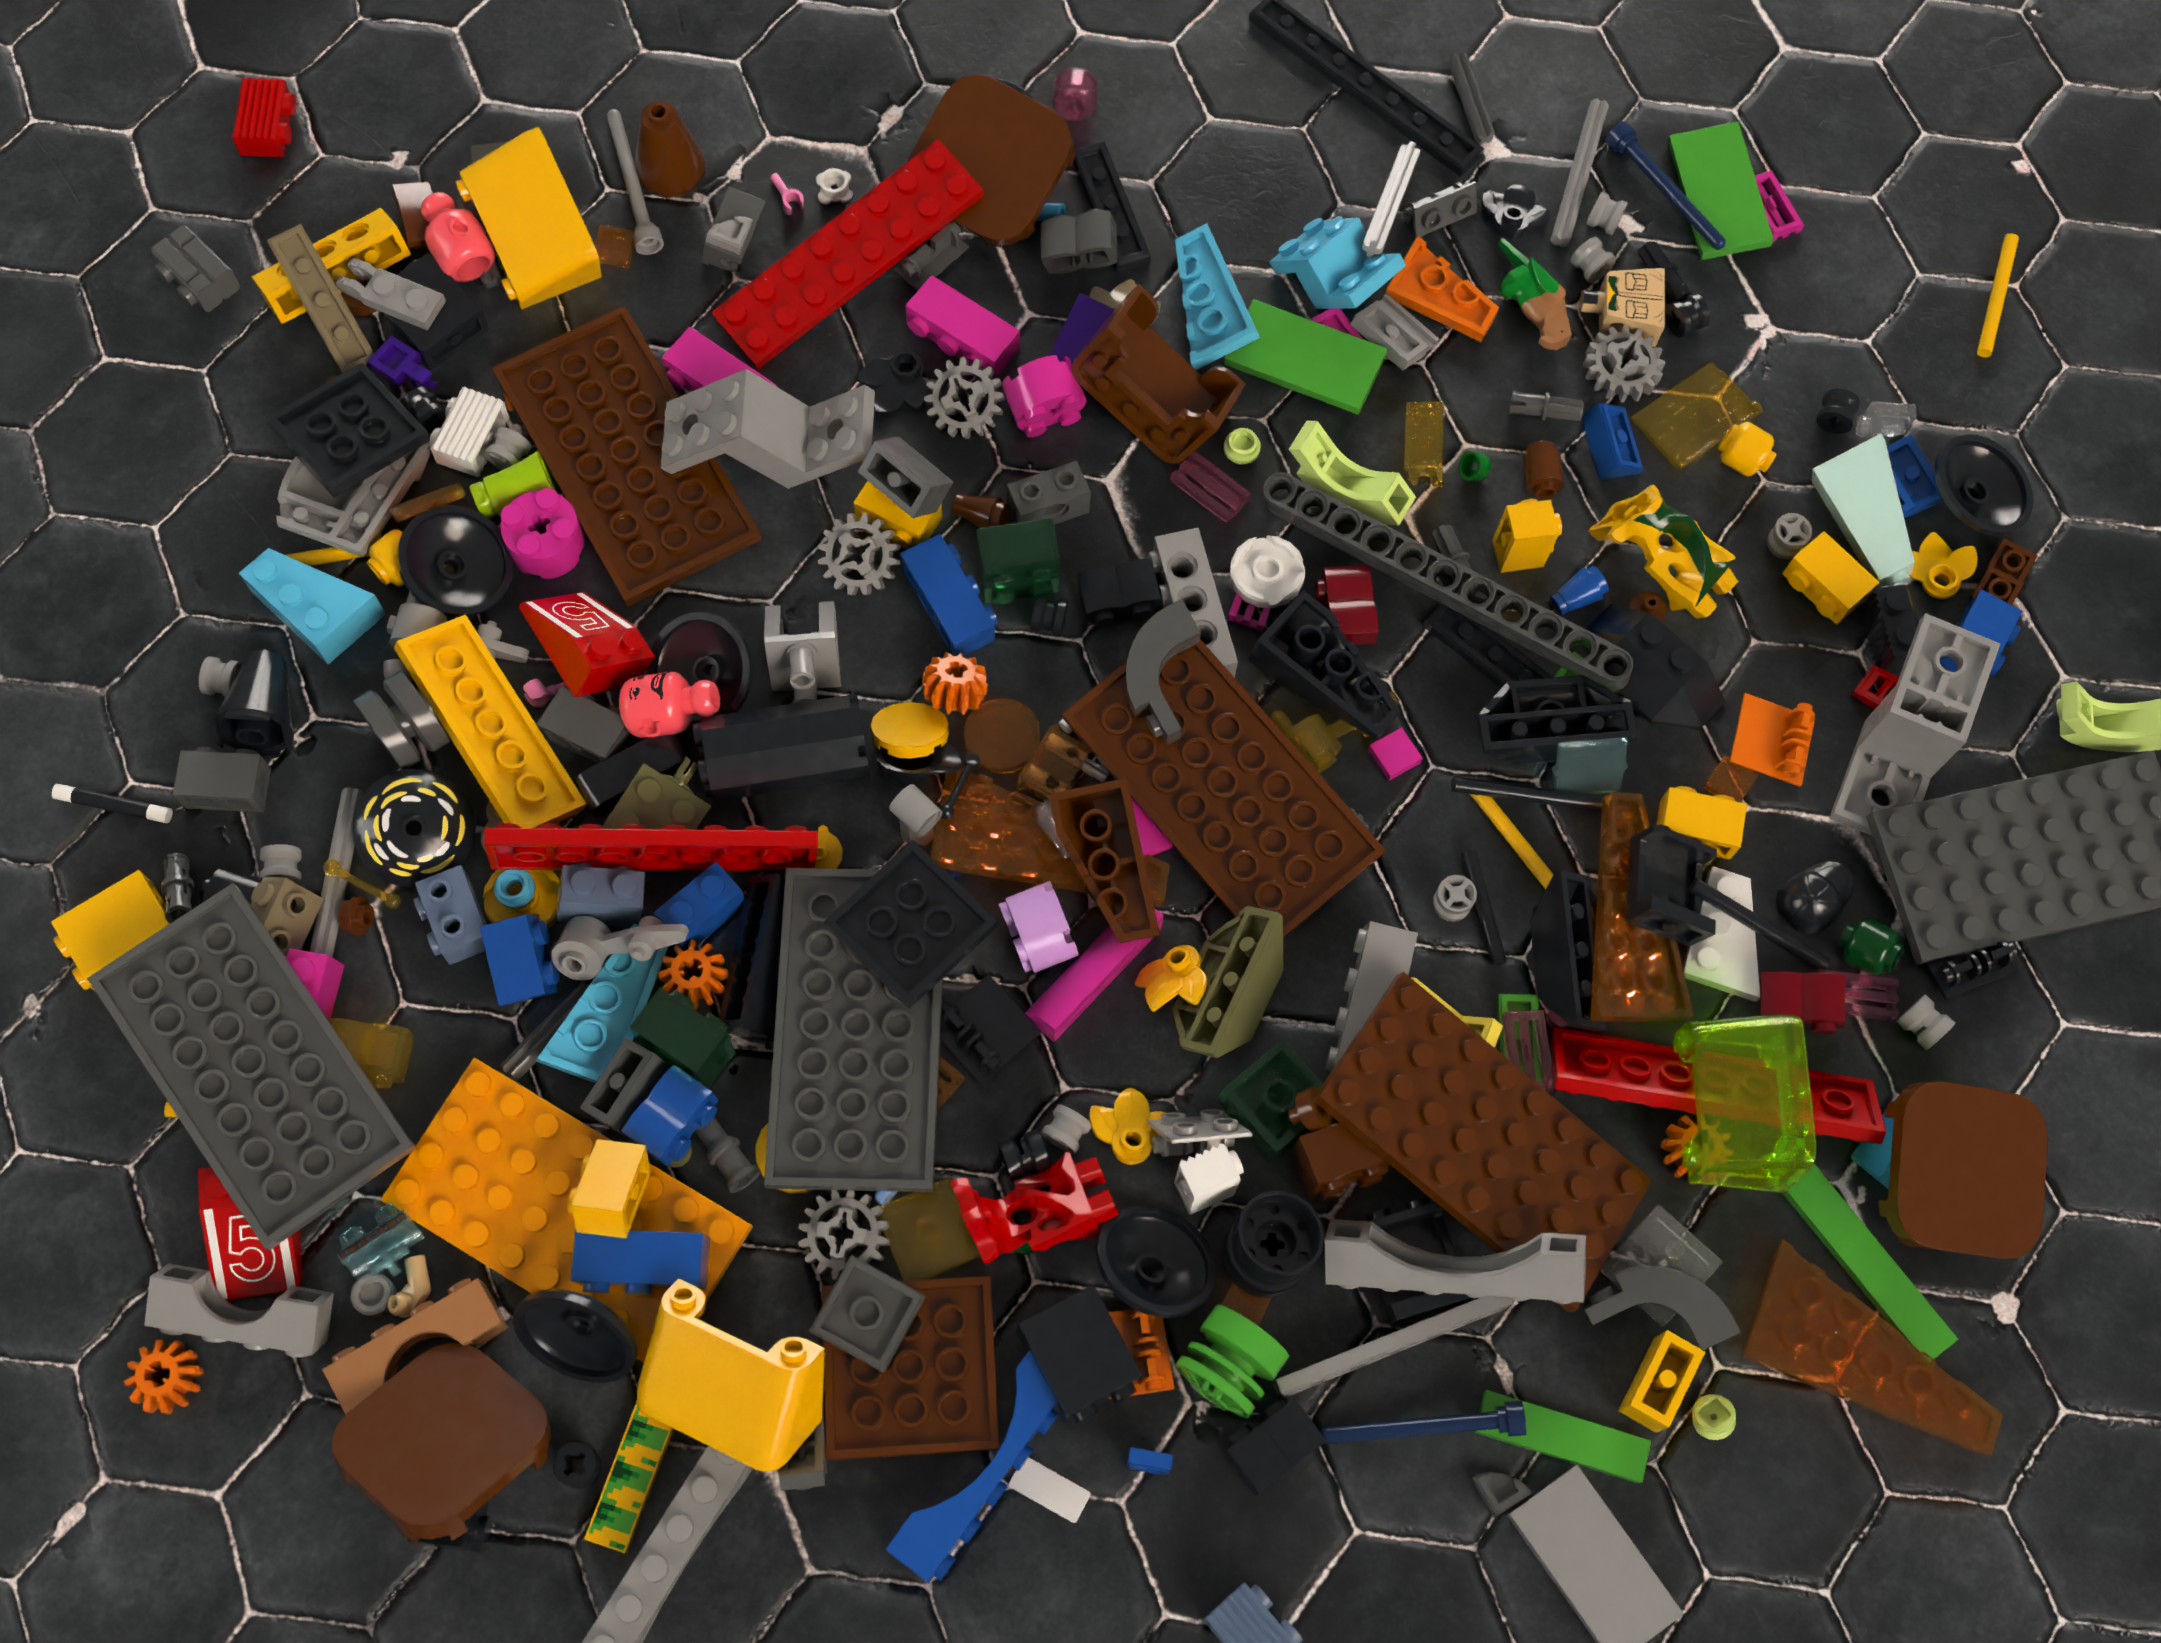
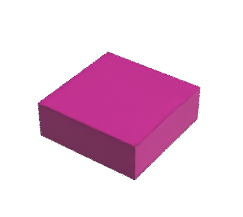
[1368,727,1423,781]

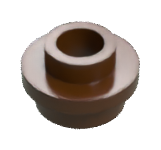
[338,896,374,936]

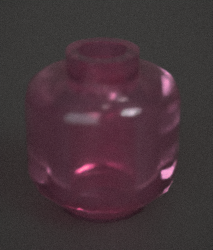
[1052,67,1098,121]

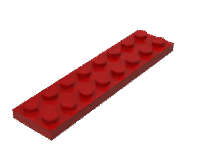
[711,139,984,370]
[484,823,818,872]
[1550,1027,1886,1144]

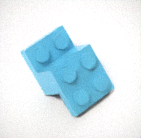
[1269,216,1406,309]

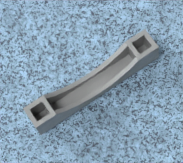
[1324,1219,1586,1304]
[582,1446,753,1643]

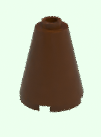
[634,101,706,198]

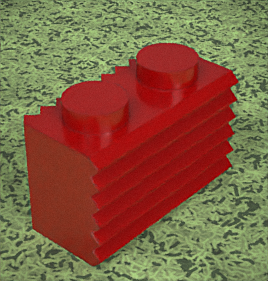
[232,77,297,157]

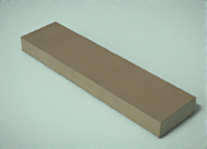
[267,224,374,374]

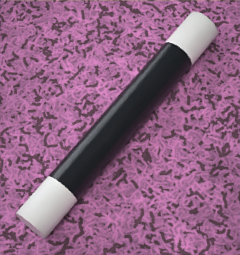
[52,784,173,824]

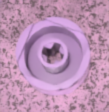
[999,881,1079,973]

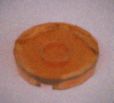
[389,482,466,523]
[963,698,1041,774]

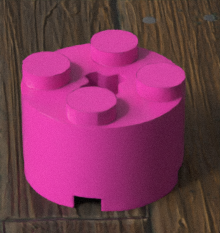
[1002,355,1086,438]
[500,488,585,579]

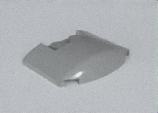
[276,442,431,557]

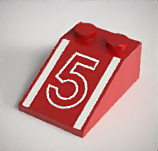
[519,592,655,698]
[198,1167,303,1302]

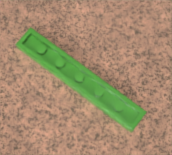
[1759,1138,1959,1366]

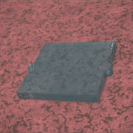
[1552,737,1628,795]

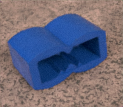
[622,1065,718,1166]

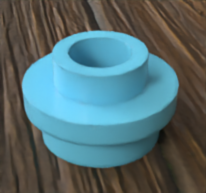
[494,870,535,908]

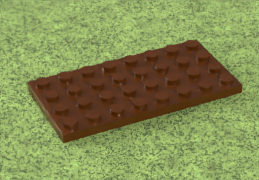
[492,306,762,607]
[1062,639,1386,938]
[1313,972,1652,1312]

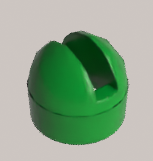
[1458,451,1491,482]

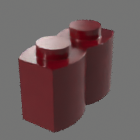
[1315,564,1378,645]
[1761,972,1845,1035]

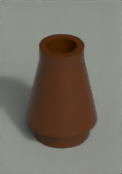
[952,493,1010,534]

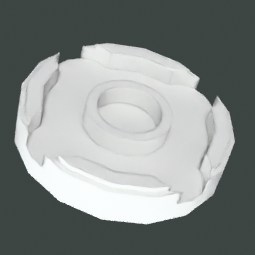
[1230,535,1305,608]

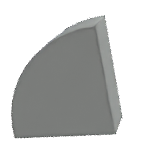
[705,216,753,255]

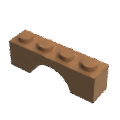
[322,1278,509,1415]

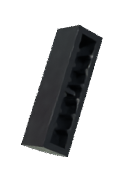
[717,873,785,1041]

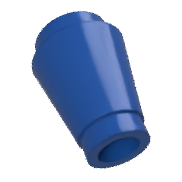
[1550,566,1609,616]

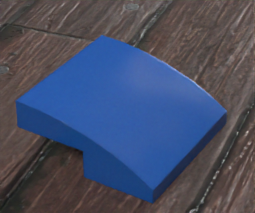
[1887,434,1942,518]

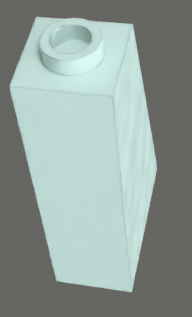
[1812,434,1915,588]

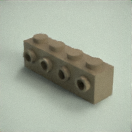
[250,877,324,958]

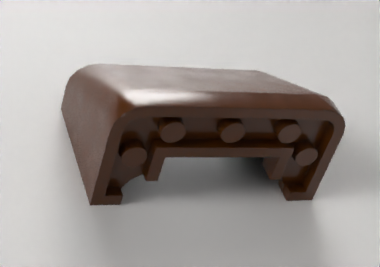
[1071,284,1246,464]

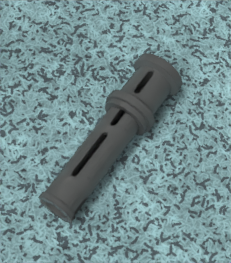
[695,1116,761,1193]

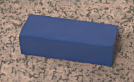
[1582,403,1643,479]

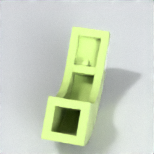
[1289,421,1416,526]
[2056,681,2161,752]

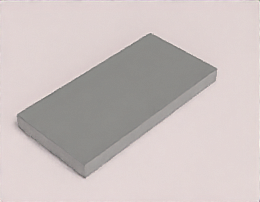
[1507,1465,1684,1643]

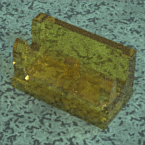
[1404,401,1445,487]

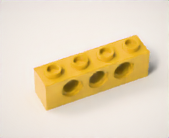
[252,208,411,324]

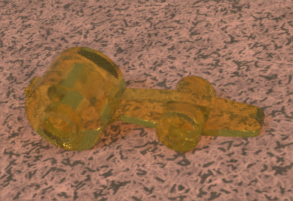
[1271,692,1400,773]

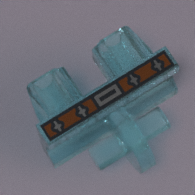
[337,1203,425,1279]

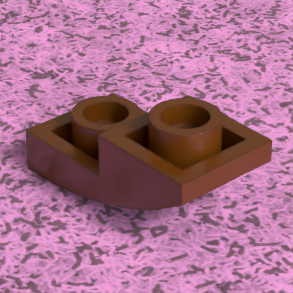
[392,182,433,249]
[1970,538,2038,605]

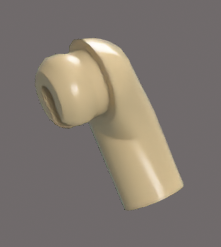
[388,1255,431,1318]

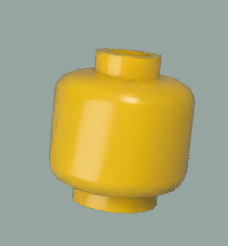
[1718,421,1777,477]
[367,529,404,586]

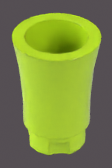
[470,451,557,518]

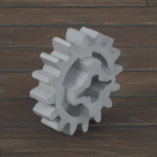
[1583,325,1665,403]
[924,357,1006,440]
[818,513,901,595]
[798,1190,890,1281]

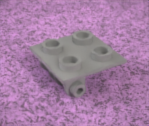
[1148,1109,1252,1157]

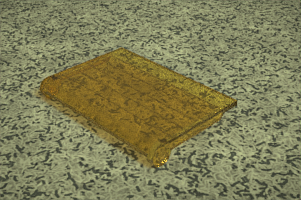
[1630,361,1763,470]

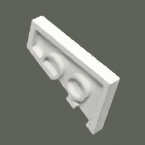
[1680,866,1761,1002]

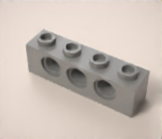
[1148,528,1238,677]

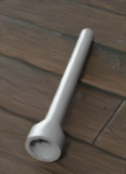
[607,109,664,255]

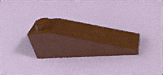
[1048,778,1160,944]

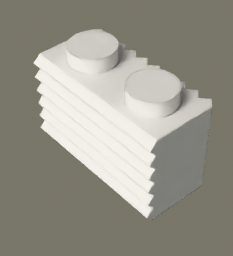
[429,387,509,477]
[1174,1143,1244,1215]

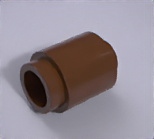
[1523,441,1564,499]

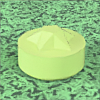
[1692,1394,1736,1440]

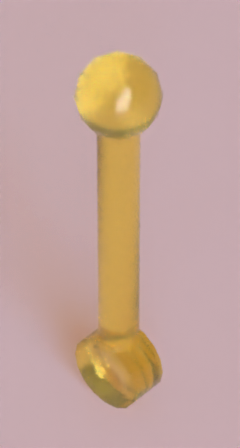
[323,859,401,909]

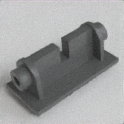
[1403,181,1477,238]
[893,221,969,291]

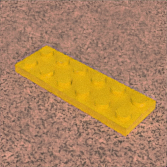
[394,614,587,828]

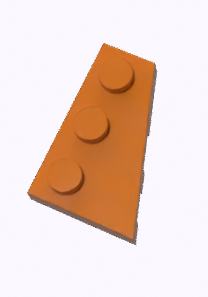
[1385,236,1499,342]

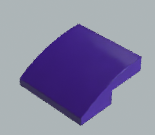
[1048,293,1115,363]

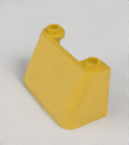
[455,127,602,310]
[637,1279,824,1472]

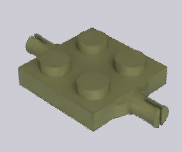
[603,756,711,872]

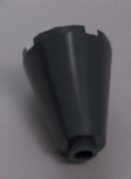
[211,648,294,759]

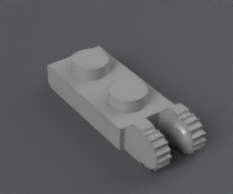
[336,258,446,330]

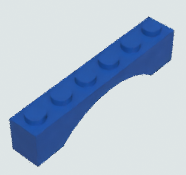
[886,1350,1059,1584]

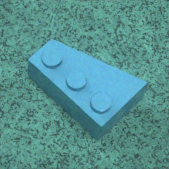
[239,548,386,665]

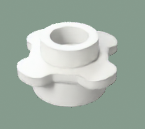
[816,168,853,204]

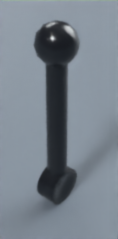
[939,753,980,820]

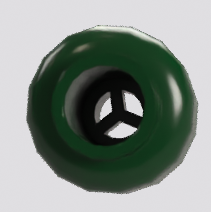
[1839,918,1904,976]

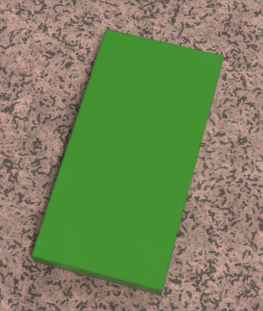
[1668,121,1774,260]
[1224,299,1387,415]

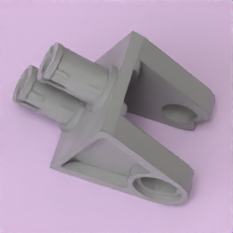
[764,601,841,703]

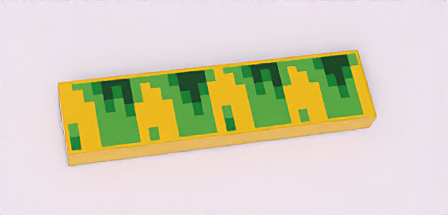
[584,1402,674,1554]

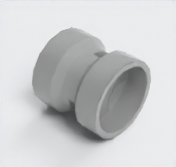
[1896,994,1955,1051]

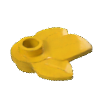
[1909,532,1978,599]
[1135,945,1207,1012]
[1089,1087,1166,1165]

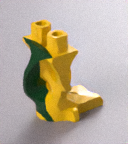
[1588,485,1738,619]

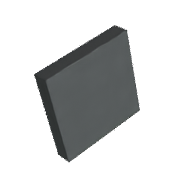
[809,1255,926,1373]

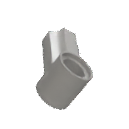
[889,784,943,846]

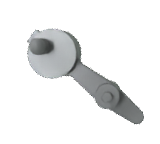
[387,592,529,663]
[550,916,689,981]

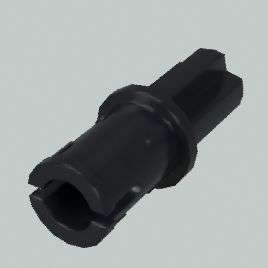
[1638,241,1693,303]

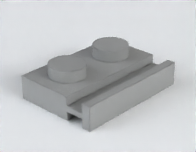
[1351,294,1439,370]

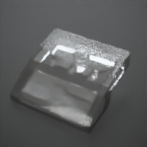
[1600,1204,1723,1327]

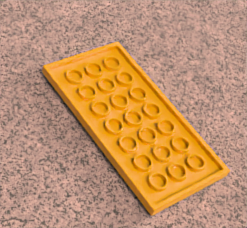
[380,1057,753,1363]

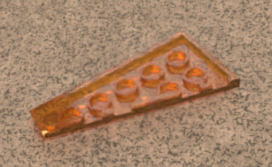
[930,768,1170,906]
[1590,792,1694,1022]
[1741,1239,2003,1457]

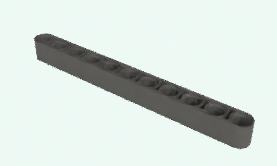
[1263,472,1633,691]

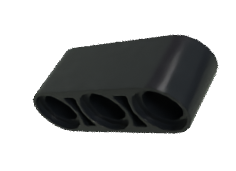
[575,733,694,817]

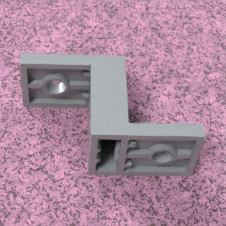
[661,369,875,489]
[1829,613,2000,836]

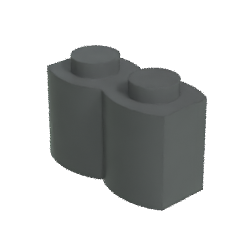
[1041,209,1117,274]

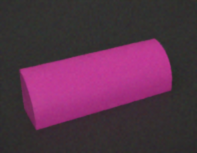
[1025,908,1164,1042]

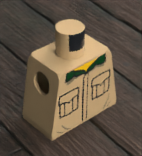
[1579,268,1665,347]

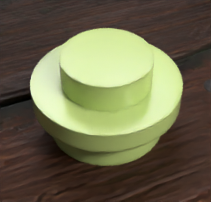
[1224,428,1261,464]

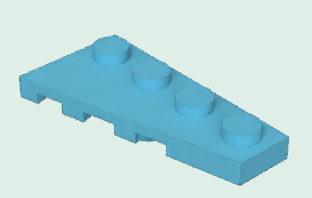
[1175,223,1261,370]
[535,923,668,1084]

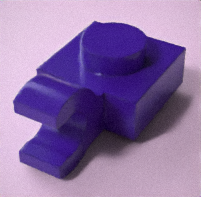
[367,335,437,390]

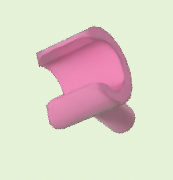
[770,173,804,215]
[523,679,569,708]

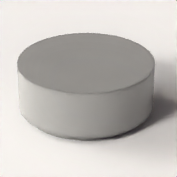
[351,1273,397,1317]

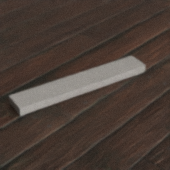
[1272,1296,1514,1399]

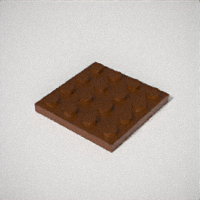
[822,1276,999,1461]

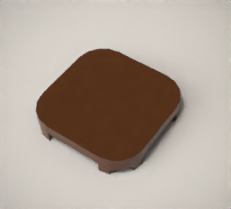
[907,74,1076,248]
[1878,1081,2048,1259]
[332,1342,551,1544]

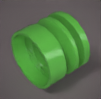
[1175,1304,1289,1419]

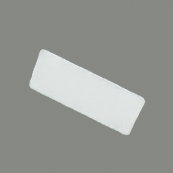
[1009,1458,1091,1523]

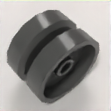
[353,670,450,770]

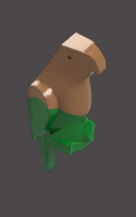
[1498,238,1572,351]

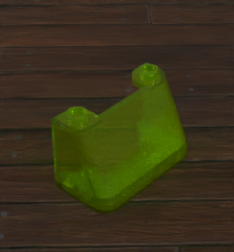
[1674,1014,1816,1193]

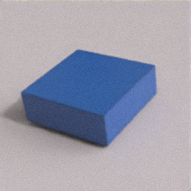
[1126,1447,1173,1476]

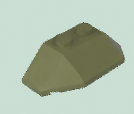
[1172,906,1284,1058]

